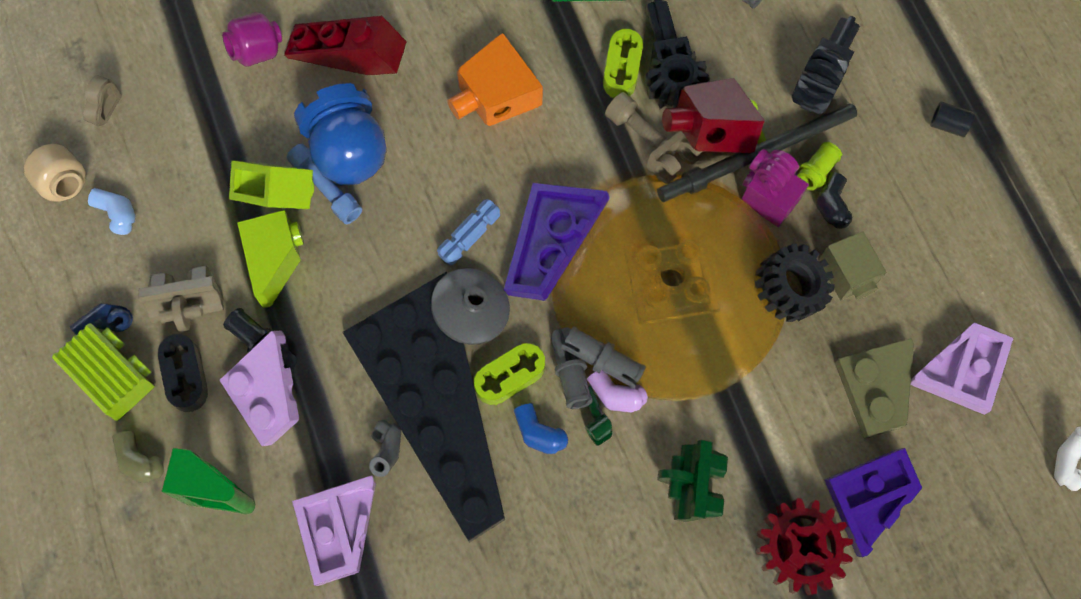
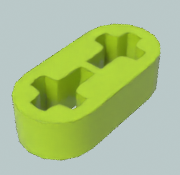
[603,29,643,98]
[474,343,545,405]

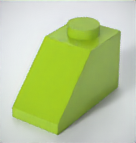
[229,161,314,209]
[237,210,304,308]

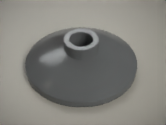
[431,268,510,345]

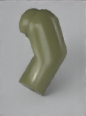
[112,431,164,483]

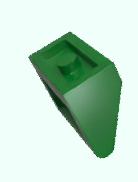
[162,448,255,514]

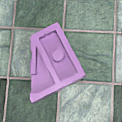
[911,323,1013,415]
[292,475,376,586]

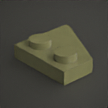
[835,338,914,439]

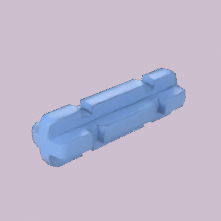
[437,199,500,265]

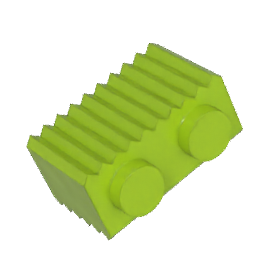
[52,323,155,421]

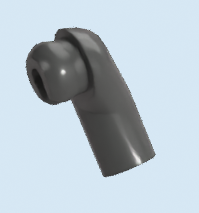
[369,420,401,477]

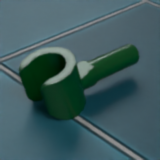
[585,386,612,446]

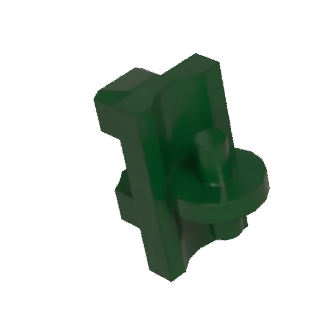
[657,440,728,522]

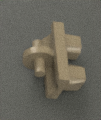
[138,266,224,332]

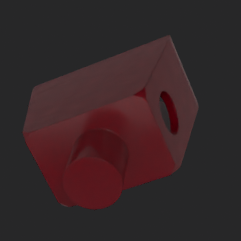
[662,78,765,153]

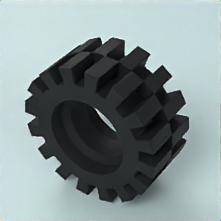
[755,243,835,322]

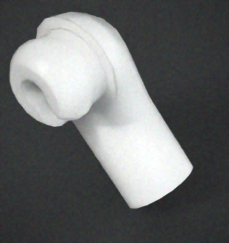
[1054,427,1081,491]

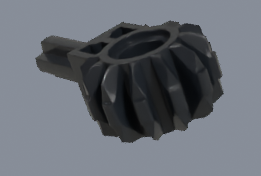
[645,0,710,109]
[792,16,860,114]

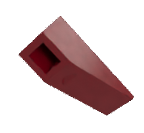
[284,15,407,76]

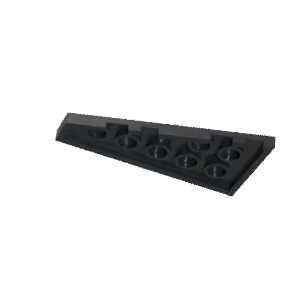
[342,271,505,543]

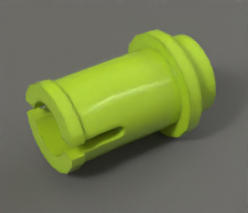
[797,142,842,190]

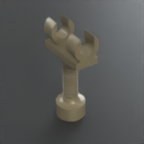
[605,92,703,184]

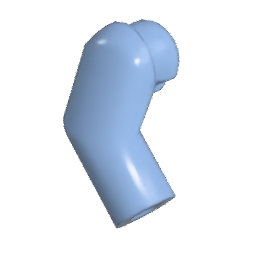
[88,188,136,235]

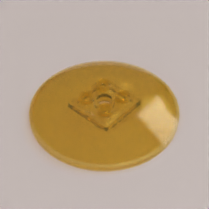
[551,175,788,401]

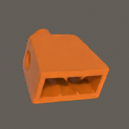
[447,33,543,126]

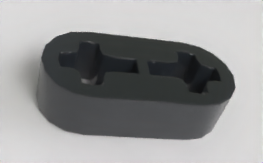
[158,334,208,412]

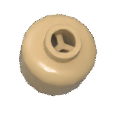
[24,143,86,202]

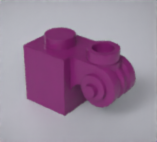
[741,148,809,228]

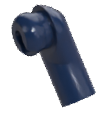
[69,303,133,335]

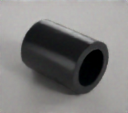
[930,101,975,138]

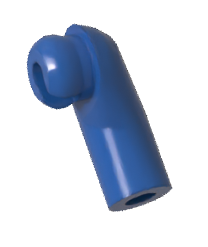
[513,403,568,454]

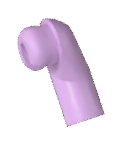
[587,370,648,413]

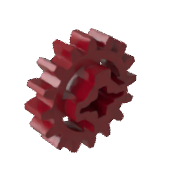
[756,498,853,595]

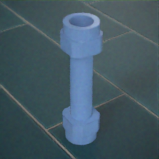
[286,144,363,224]

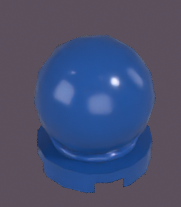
[294,83,387,185]

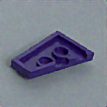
[504,183,610,301]

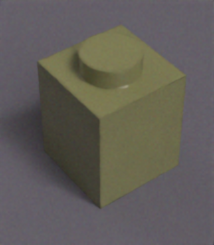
[818,231,887,301]

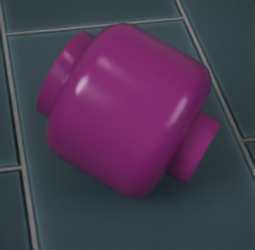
[222,12,282,67]

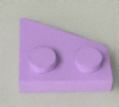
[220,331,299,446]

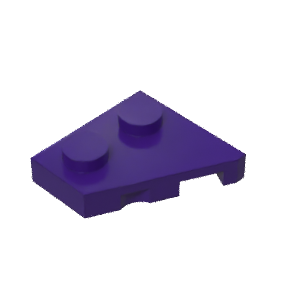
[824,448,922,558]

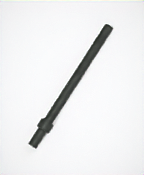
[657,103,857,203]

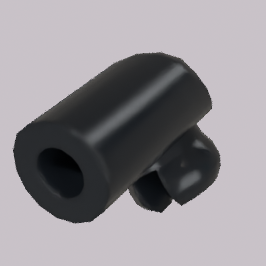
[816,172,853,229]

